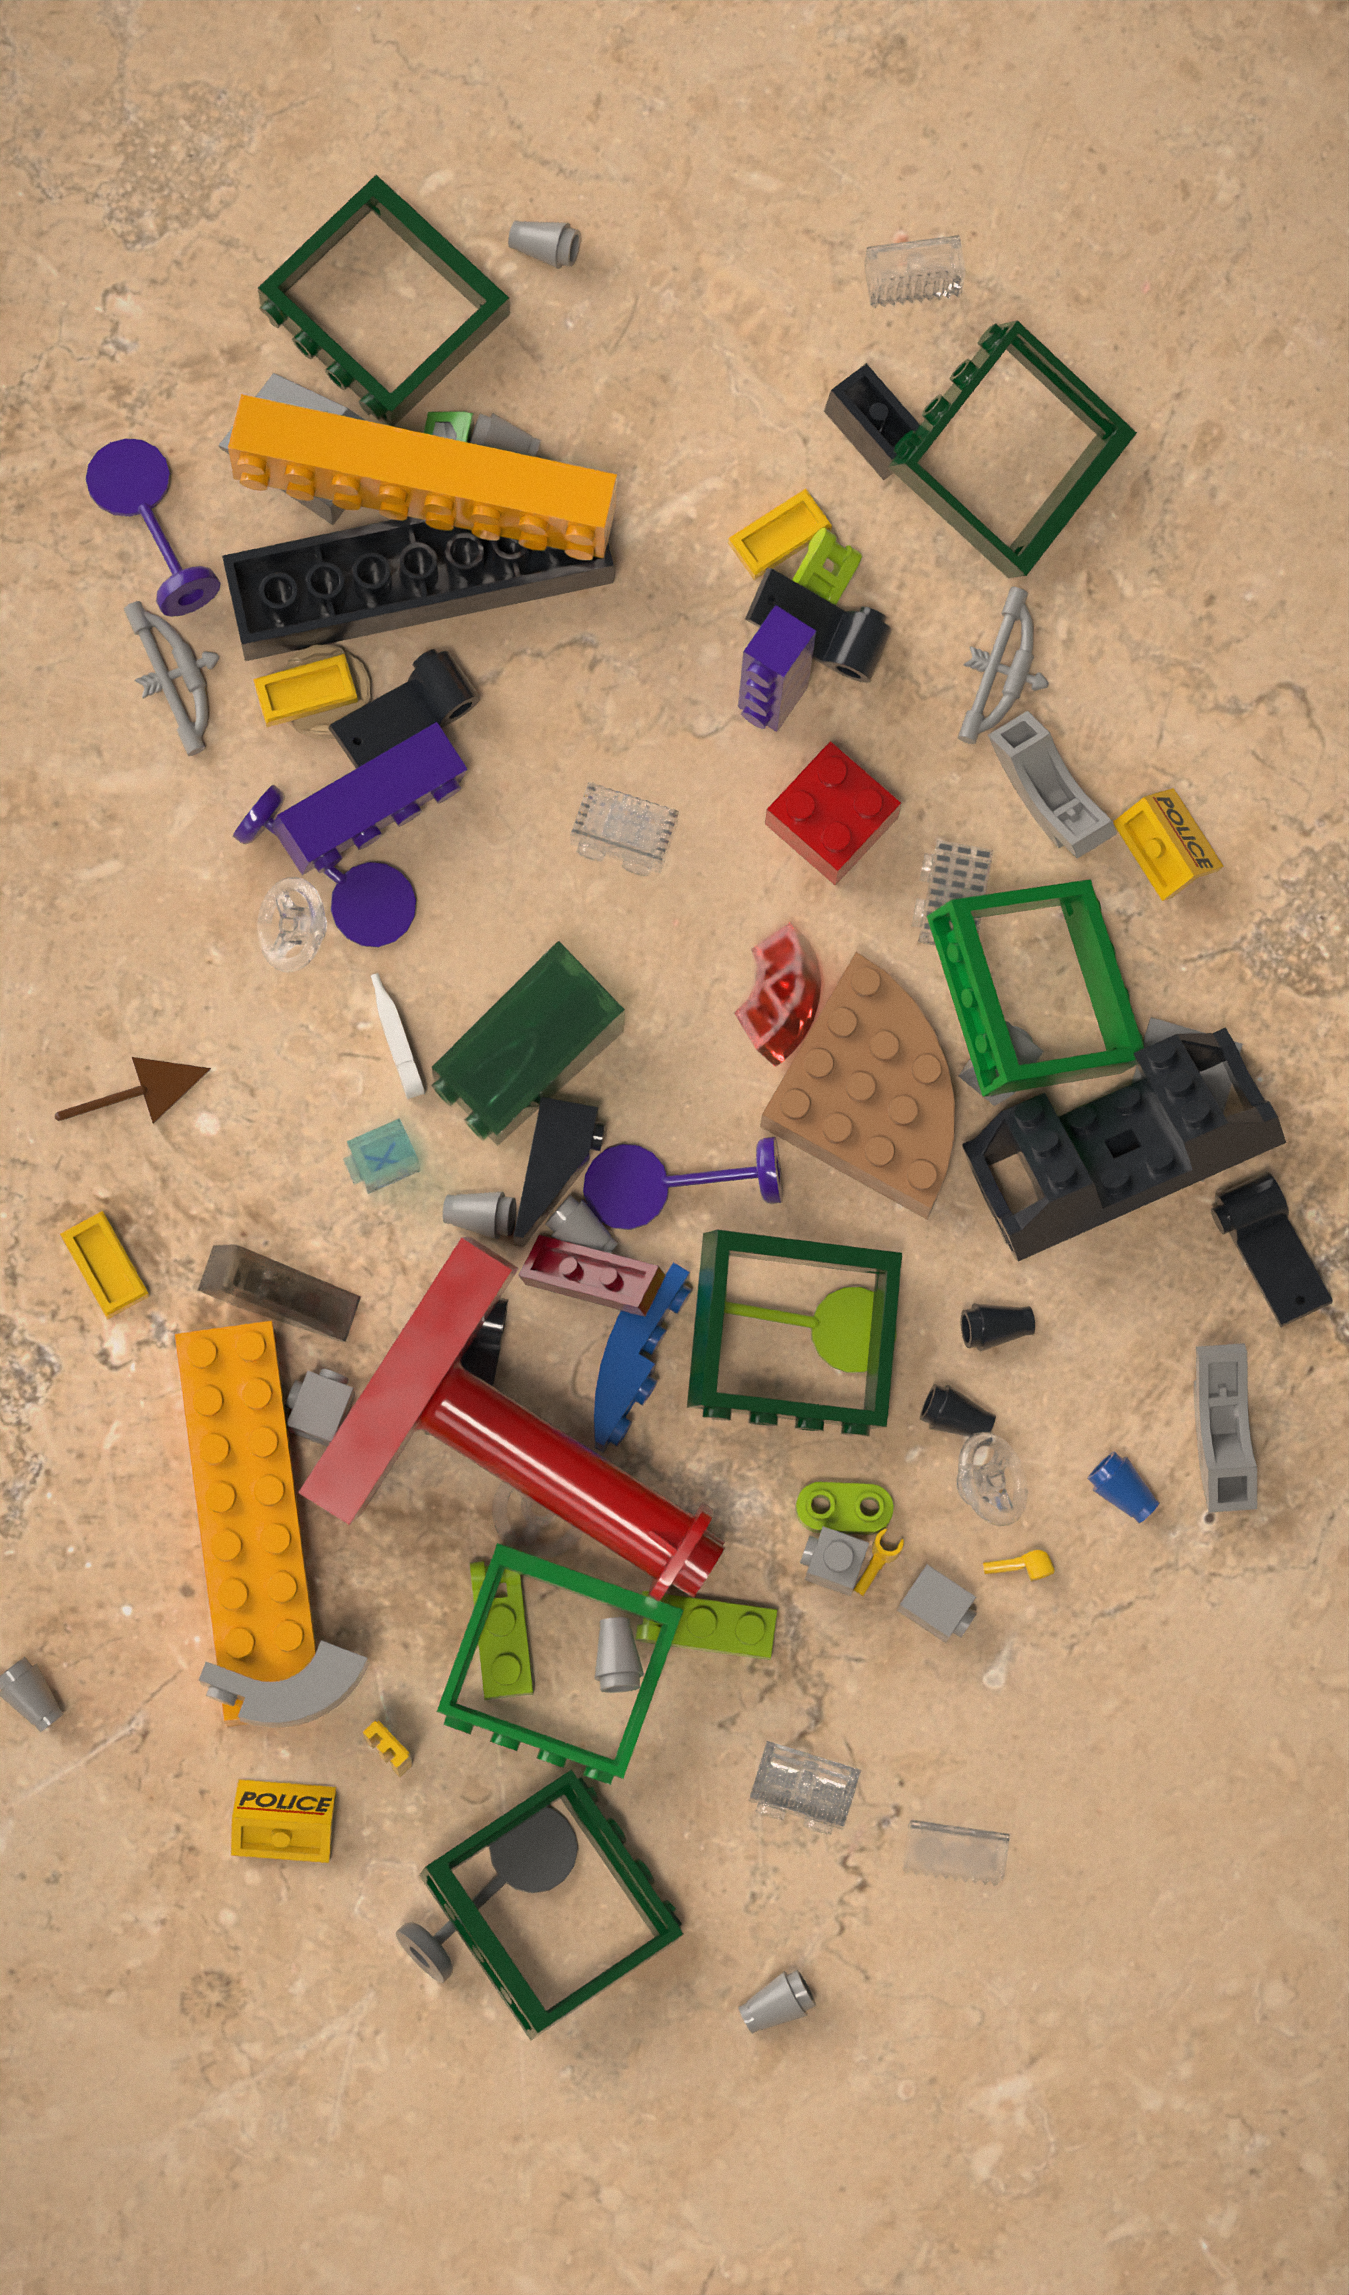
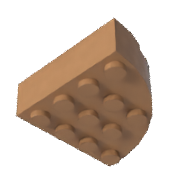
[760,952,955,1220]

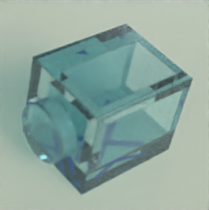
[343,1118,421,1194]

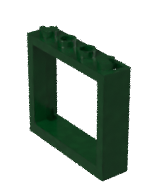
[258,175,510,427]
[888,320,1137,578]
[687,1229,902,1437]
[419,1769,684,2041]

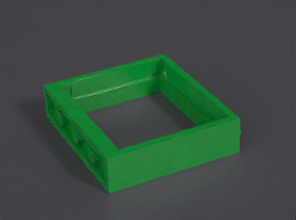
[927,879,1144,1097]
[436,1543,683,1785]

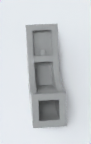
[988,711,1117,858]
[1194,1343,1257,1513]
[199,1640,369,1728]

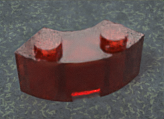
[734,922,821,1067]

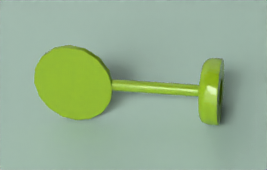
[724,1287,897,1373]

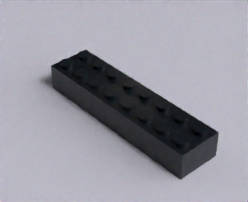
[222,516,614,661]

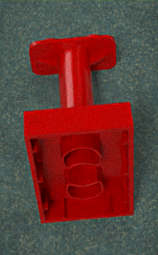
[298,1237,725,1602]

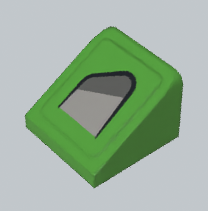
[423,412,474,443]

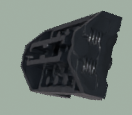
[962,1027,1286,1262]

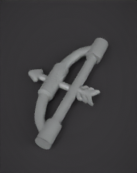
[958,587,1048,744]
[124,601,219,756]

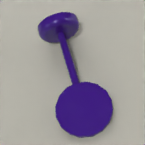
[86,438,221,617]
[233,785,416,948]
[583,1137,783,1230]

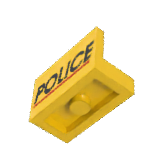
[1113,788,1224,901]
[231,1779,336,1863]

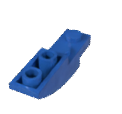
[594,1262,692,1453]

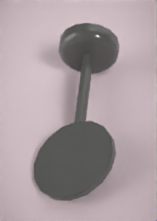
[396,1807,578,1983]

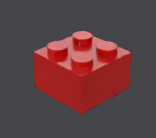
[765,741,901,886]

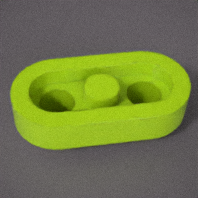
[795,1482,894,1535]

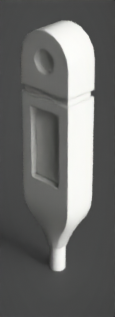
[371,973,425,1100]

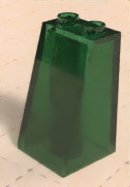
[432,941,625,1146]

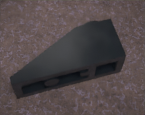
[514,1097,606,1247]

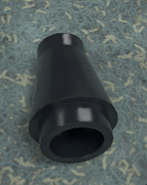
[960,1304,1035,1352]
[920,1384,996,1442]

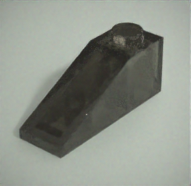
[197,1244,361,1342]

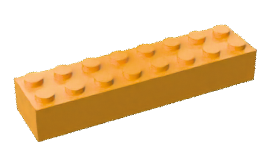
[228,394,617,560]
[175,1320,317,1727]

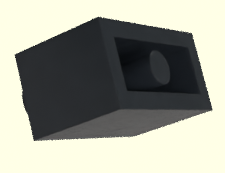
[824,363,920,480]

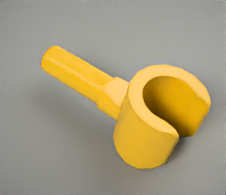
[853,1529,904,1596]
[983,1549,1055,1582]

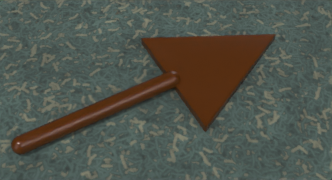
[55,1057,211,1124]

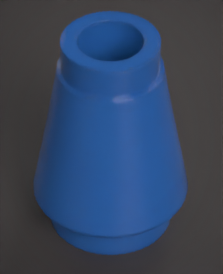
[1087,1451,1160,1523]

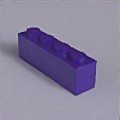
[738,605,816,732]
[272,722,468,875]

